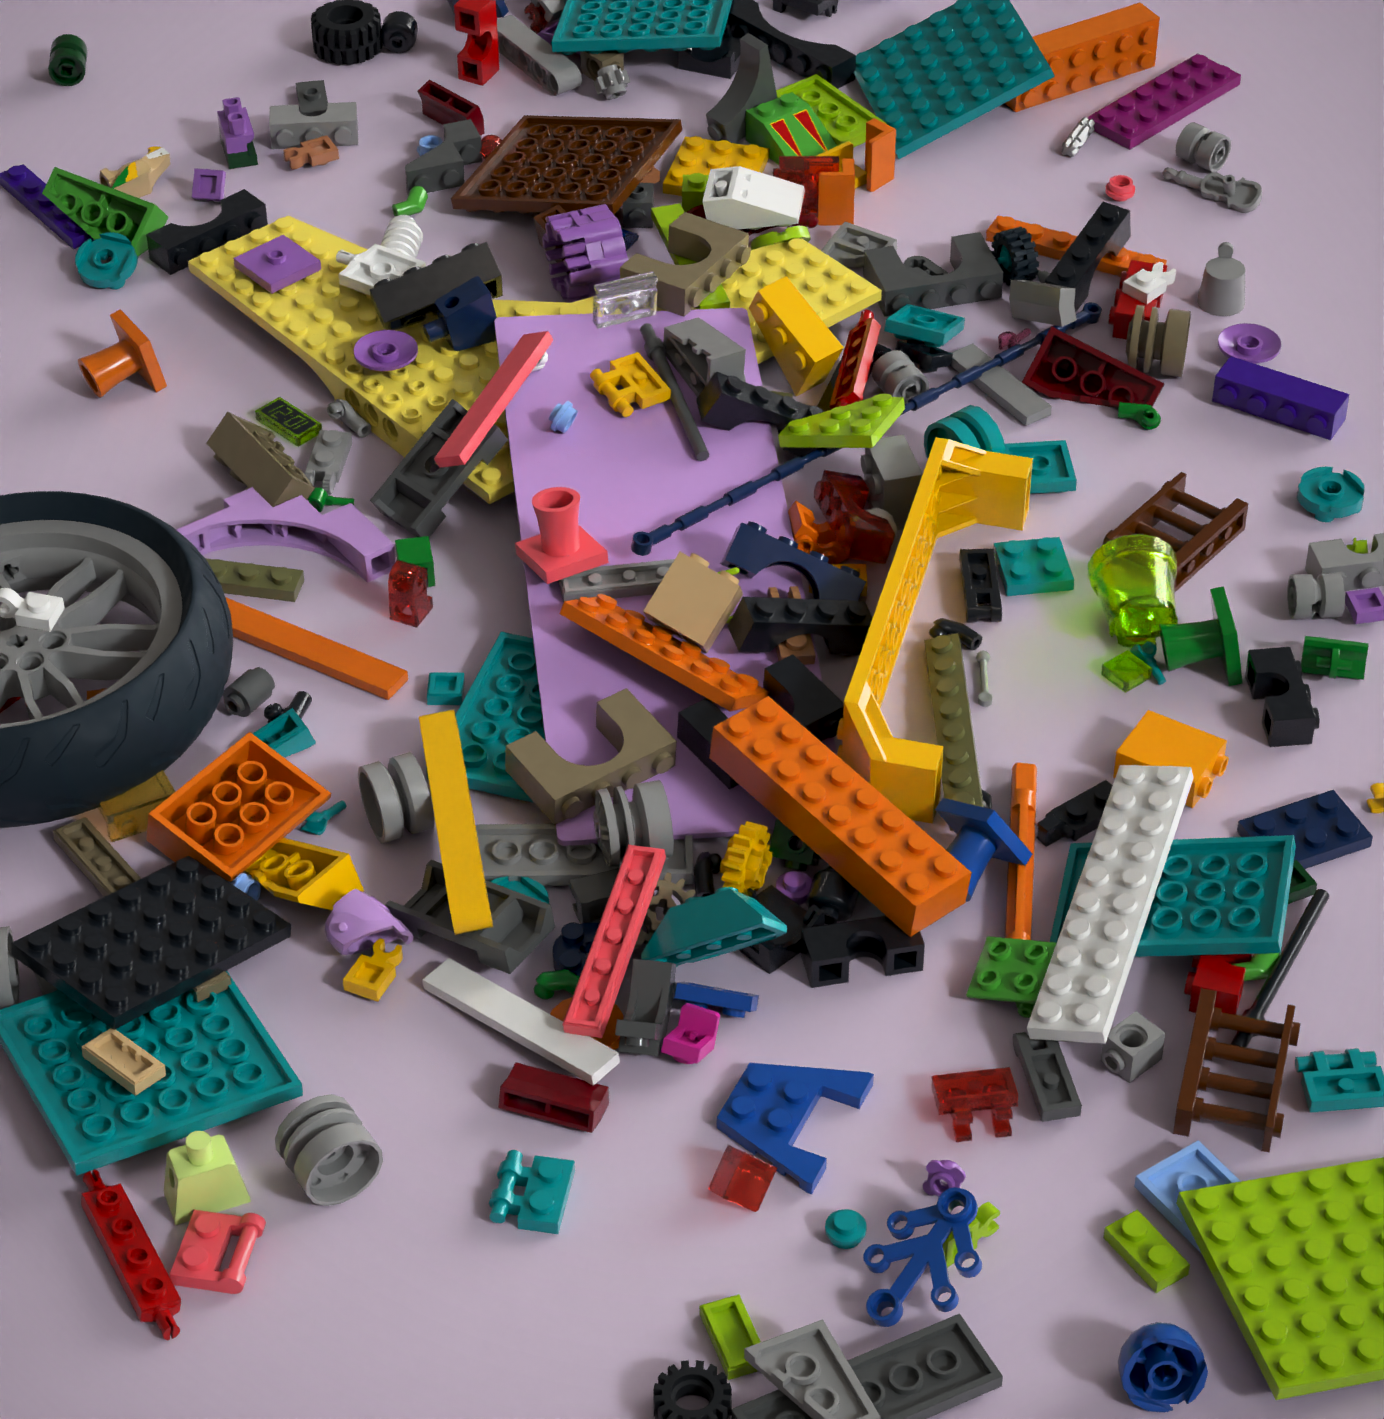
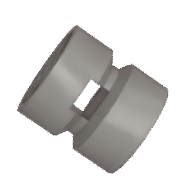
[1175,122,1231,172]
[872,350,929,404]
[1287,573,1345,619]

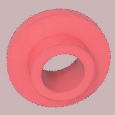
[1105,175,1135,201]

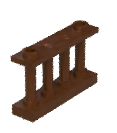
[1103,472,1248,596]
[1173,988,1301,1152]

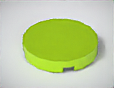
[750,226,811,250]

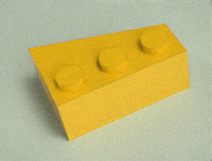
[749,276,844,397]

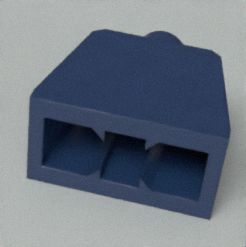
[423,276,497,351]

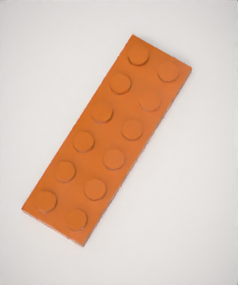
[559,594,769,712]

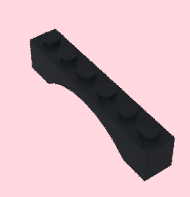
[724,0,856,89]

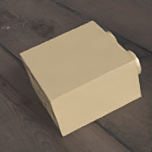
[643,551,743,653]

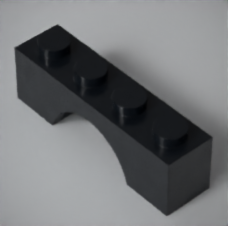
[146,189,268,275]
[1045,201,1131,313]
[696,372,825,457]
[728,597,873,655]

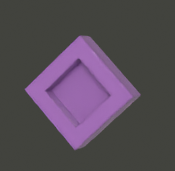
[192,168,226,202]
[1345,587,1384,624]

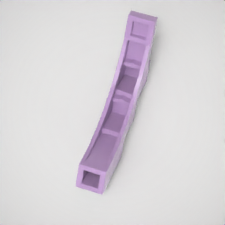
[176,487,396,583]

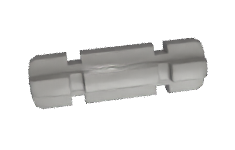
[1061,117,1095,157]

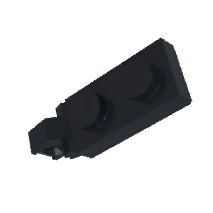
[1036,780,1113,847]

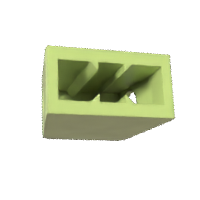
[164,1131,251,1225]

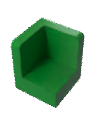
[395,536,435,587]

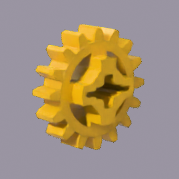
[720,821,772,895]

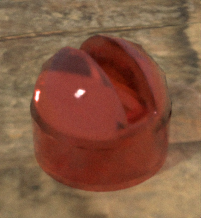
[480,135,502,159]

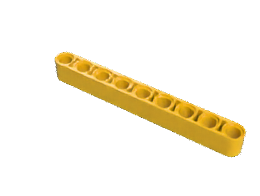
[419,709,493,935]

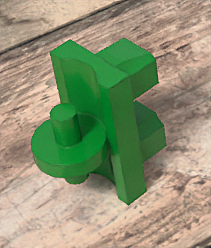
[1301,636,1369,680]

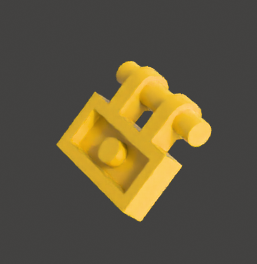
[590,352,671,417]

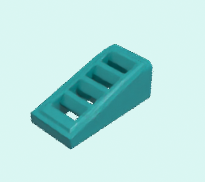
[253,708,316,758]

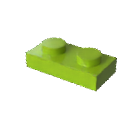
[1103,1210,1190,1293]

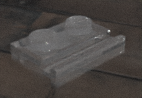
[593,271,658,329]

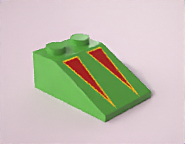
[746,92,837,179]

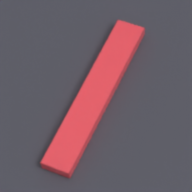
[434,331,553,468]
[562,844,666,1038]

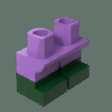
[217,97,258,169]

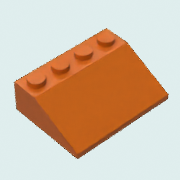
[146,732,332,882]

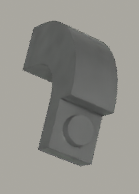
[615,959,676,1056]

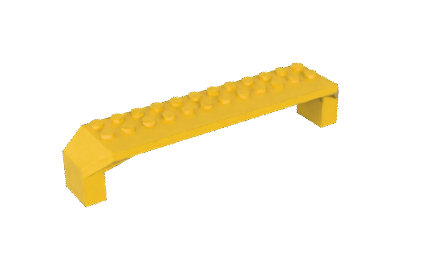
[837,437,1033,824]

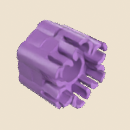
[542,204,628,303]

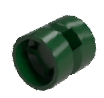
[48,34,88,86]

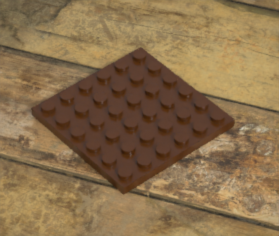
[451,115,683,215]

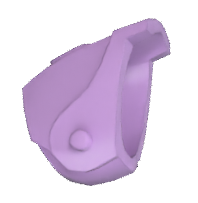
[325,888,414,955]

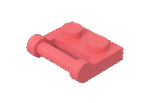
[170,1209,266,1294]

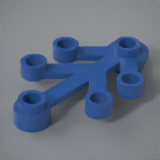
[863,1187,982,1327]

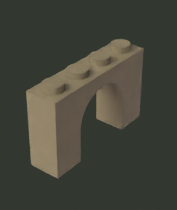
[619,212,751,316]
[505,688,677,825]

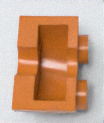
[788,500,851,565]

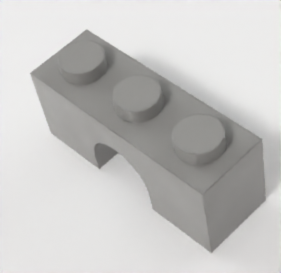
[269,102,358,149]
[1305,533,1384,591]

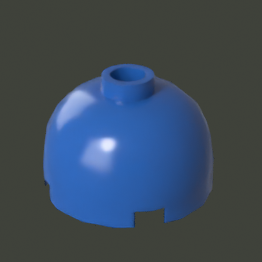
[1118,1322,1208,1413]

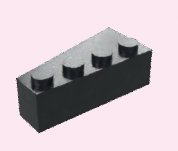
[369,242,503,330]

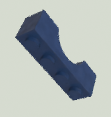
[720,521,867,601]

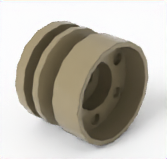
[1125,305,1191,377]

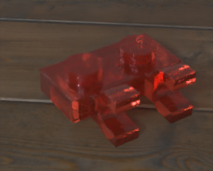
[931,1067,1018,1142]

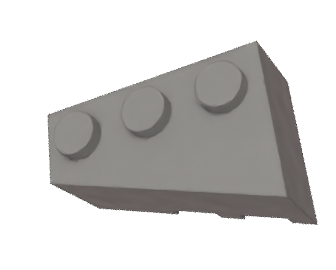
[663,317,746,397]

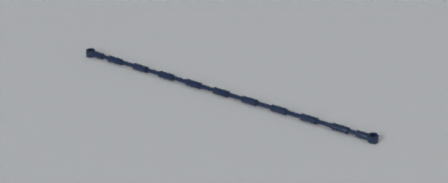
[631,302,1102,556]

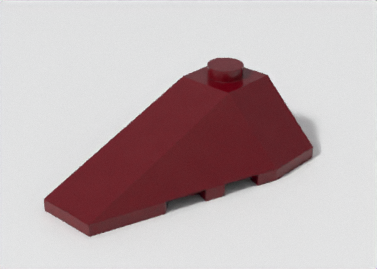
[1022,326,1165,408]

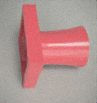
[515,487,609,584]

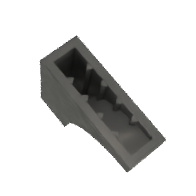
[706,33,777,143]

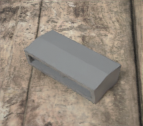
[1009,280,1077,326]

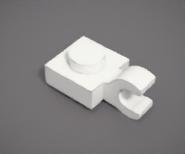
[0,588,65,632]

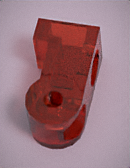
[388,560,433,628]

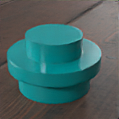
[825,1209,867,1249]

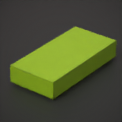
[699,1294,761,1380]

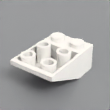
[702,166,805,230]

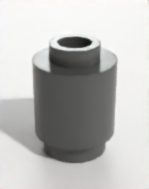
[223,667,275,717]

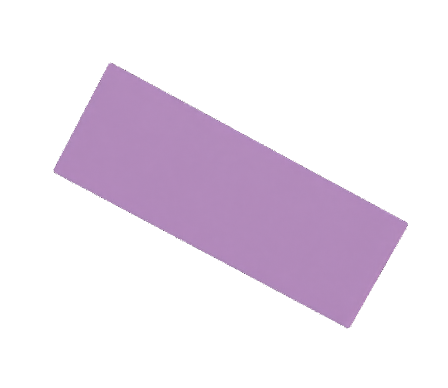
[494,308,837,846]

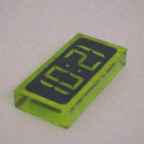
[255,397,322,447]

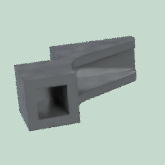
[405,119,482,195]

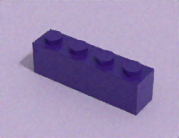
[1212,356,1350,440]

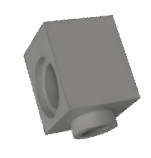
[1101,1011,1165,1083]

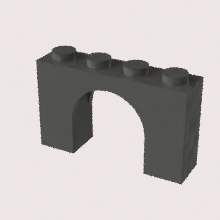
[863,232,1003,317]

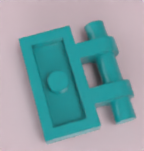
[1295,1048,1384,1113]
[489,1150,575,1234]

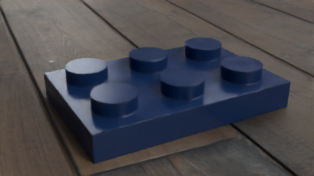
[1237,790,1373,869]

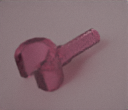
[998,328,1031,350]

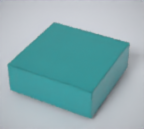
[427,672,465,705]

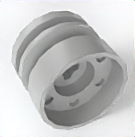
[593,780,674,867]
[275,1094,383,1206]

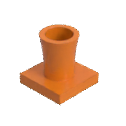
[78,309,167,398]

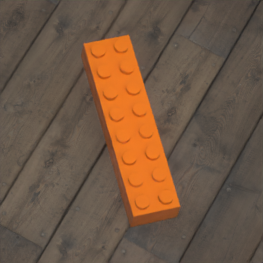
[709,696,972,937]

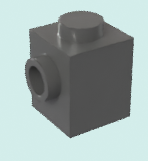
[623,183,654,228]

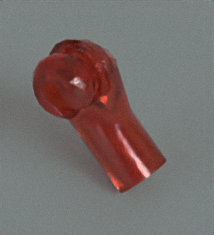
[524,2,548,34]

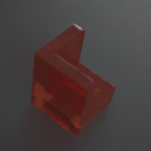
[708,1145,777,1212]

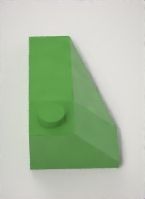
[42,167,168,256]

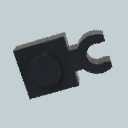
[895,339,953,372]

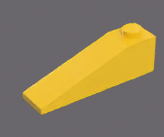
[245,838,364,910]

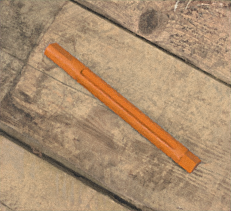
[1005,762,1037,940]

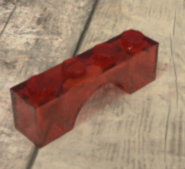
[814,470,895,564]

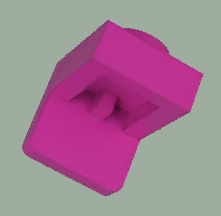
[661,1003,720,1064]

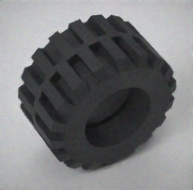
[311,0,383,65]

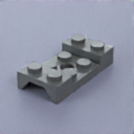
[370,399,508,537]
[385,860,555,974]

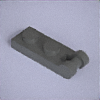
[1013,1032,1082,1122]

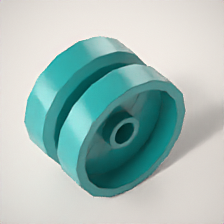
[924,405,1006,459]

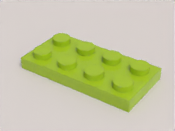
[776,74,887,147]

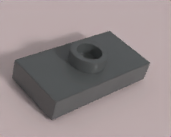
[296,80,328,116]

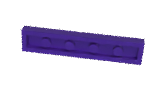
[0,164,94,249]

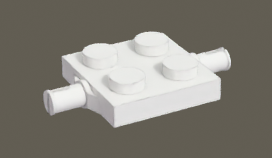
[336,243,426,295]

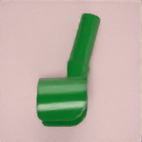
[307,487,354,512]

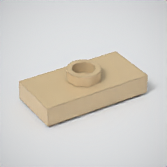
[82,1028,166,1096]

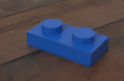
[674,982,759,1018]

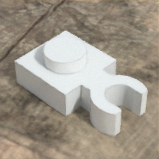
[1122,262,1176,304]

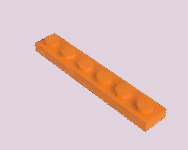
[986,215,1167,277]

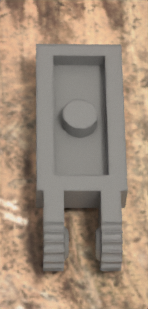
[305,430,352,495]

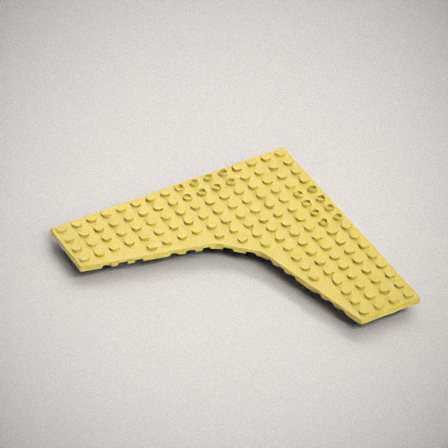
[188,216,882,504]

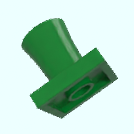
[1159,586,1243,686]

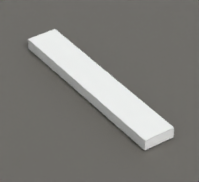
[422,958,620,1086]

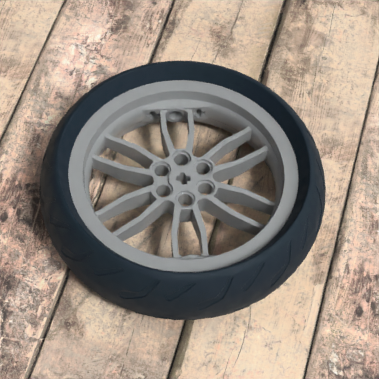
[0,491,233,828]

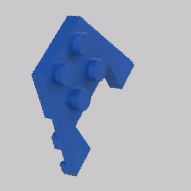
[717,1063,874,1194]

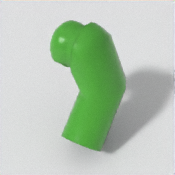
[392,186,428,216]
[1231,953,1279,981]

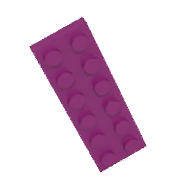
[1087,53,1241,150]

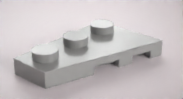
[744,1319,881,1419]

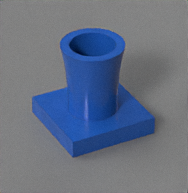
[935,798,1033,902]

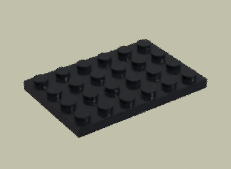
[11,856,291,1030]

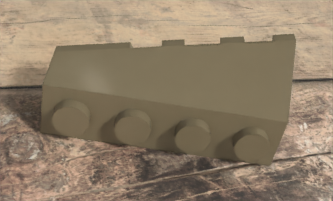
[206,411,315,507]

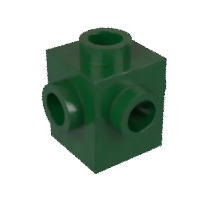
[769,819,823,871]

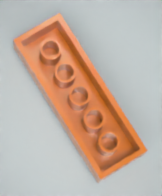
[1005,2,1160,112]

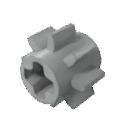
[593,64,630,100]

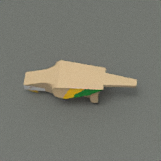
[99,146,171,198]

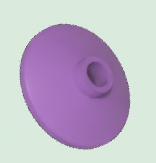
[1218,323,1281,364]
[353,330,418,371]

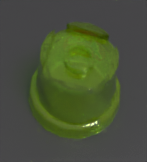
[1087,534,1178,648]

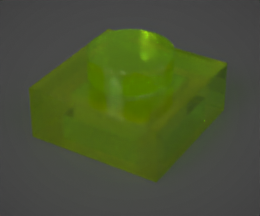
[1101,650,1152,693]

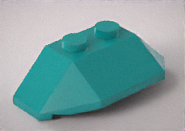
[641,887,787,967]

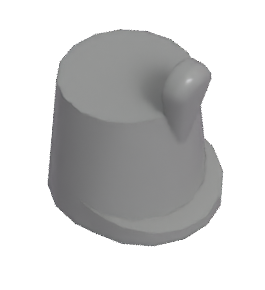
[1197,242,1245,316]

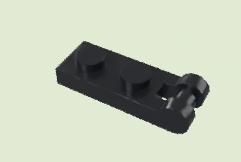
[959,549,1002,622]

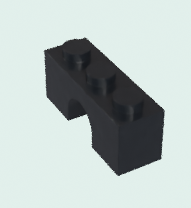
[1245,647,1320,747]
[801,916,925,988]

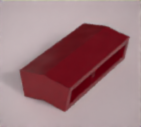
[418,79,485,136]
[498,1062,609,1133]

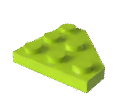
[778,394,905,448]

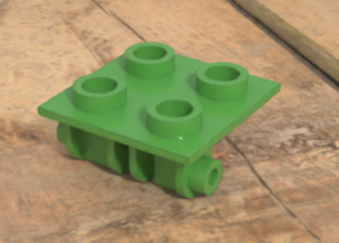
[966,936,1056,1018]

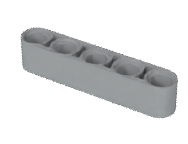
[497,15,582,96]

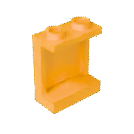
[1113,710,1229,808]

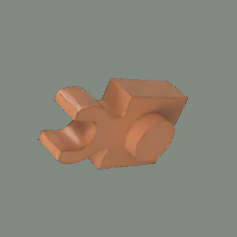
[283,135,339,169]

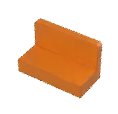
[865,118,896,192]
[818,158,855,226]

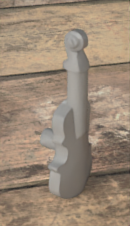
[1162,167,1262,213]

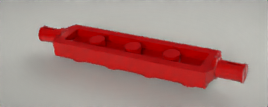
[829,309,881,409]
[81,1169,181,1340]

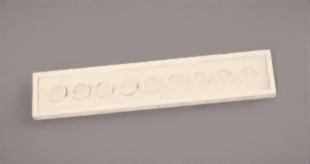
[1027,765,1194,1044]

